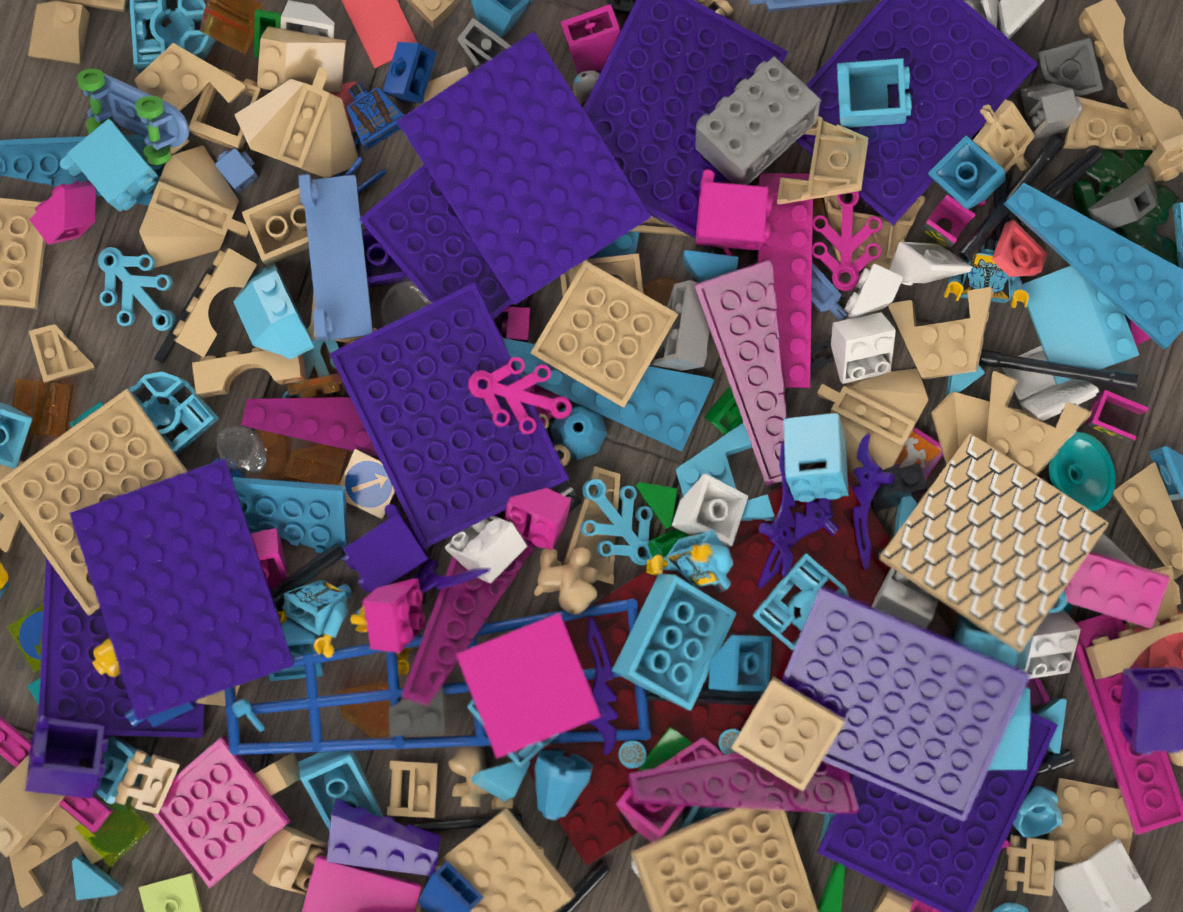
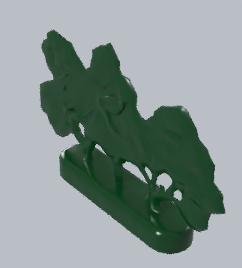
[1072,149,1178,266]

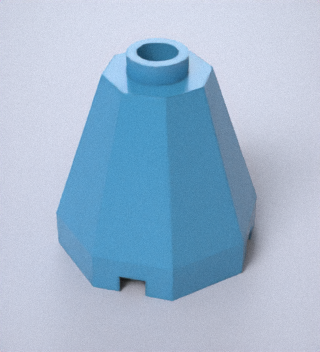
[550,404,608,460]
[535,749,593,820]

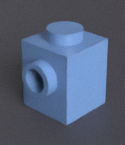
[214,148,259,194]

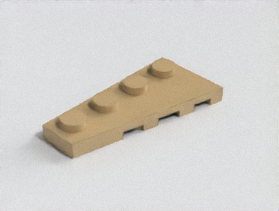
[1063,97,1152,150]
[1112,461,1183,580]
[562,466,620,584]

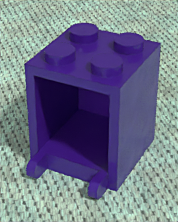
[343,504,432,593]
[1119,667,1183,754]
[25,716,108,799]

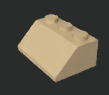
[242,188,309,266]

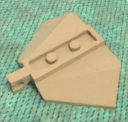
[235,67,358,178]
[139,145,249,268]
[817,368,929,485]
[932,392,1027,465]

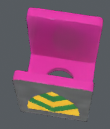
[920,195,975,250]
[1085,390,1148,443]

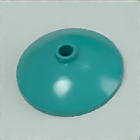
[1049,432,1116,512]

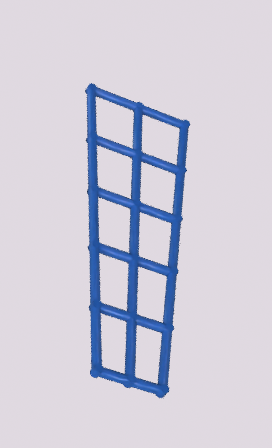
[224,599,651,755]

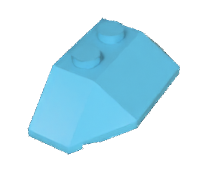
[234,263,315,359]

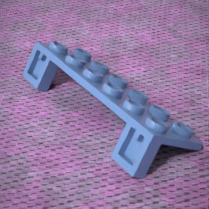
[298,175,373,341]

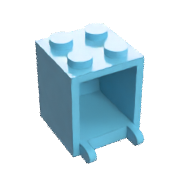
[837,59,911,128]
[60,119,160,212]
[784,413,848,502]
[953,613,1019,667]

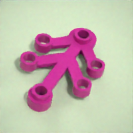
[812,191,882,291]
[468,357,572,434]

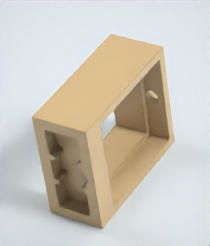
[189,69,265,153]

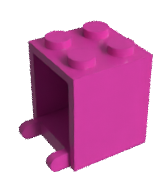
[695,170,772,250]

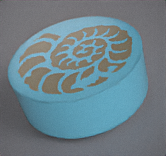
[718,729,740,755]
[619,740,646,768]

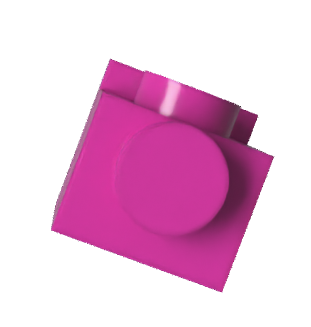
[502,306,531,343]

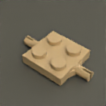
[973,100,1035,174]

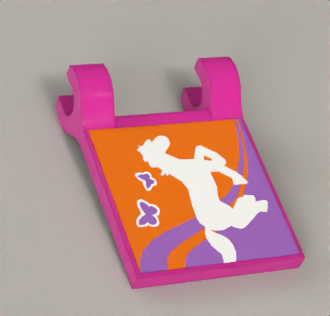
[894,427,943,495]

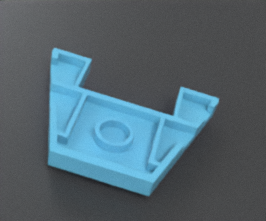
[676,423,775,521]

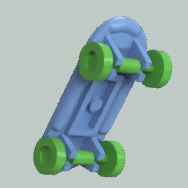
[77,69,189,165]

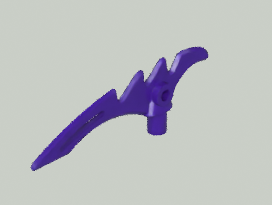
[853,434,894,570]
[759,443,796,577]
[758,498,840,588]
[414,560,491,593]
[587,618,618,755]

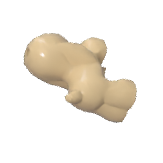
[534,548,598,615]
[448,746,513,810]

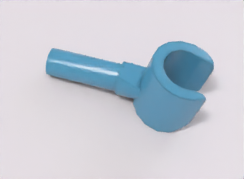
[232,699,265,732]

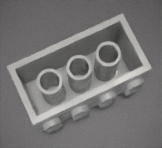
[695,57,821,185]

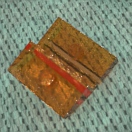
[200,0,263,55]
[12,379,74,437]

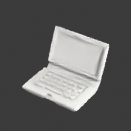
[1002,346,1099,421]
[1053,838,1152,912]

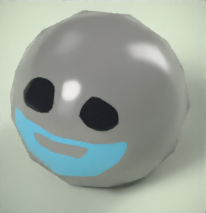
[573,70,600,103]

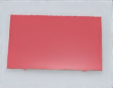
[341,0,418,69]

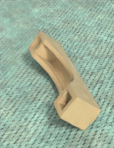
[1079,0,1183,152]
[1085,613,1183,679]

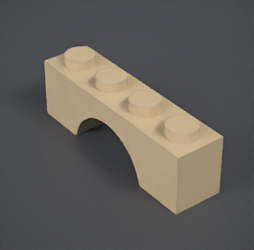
[173,248,257,357]
[192,347,307,398]

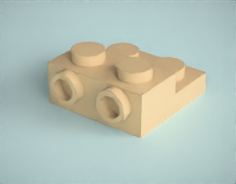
[1144,134,1183,182]

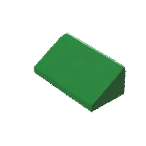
[704,386,743,435]
[637,726,692,772]

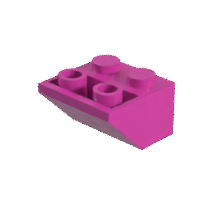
[561,4,620,75]
[29,181,96,245]
[505,488,571,551]
[363,578,426,653]

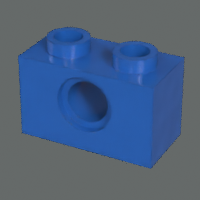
[382,42,437,103]

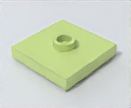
[139,872,203,912]

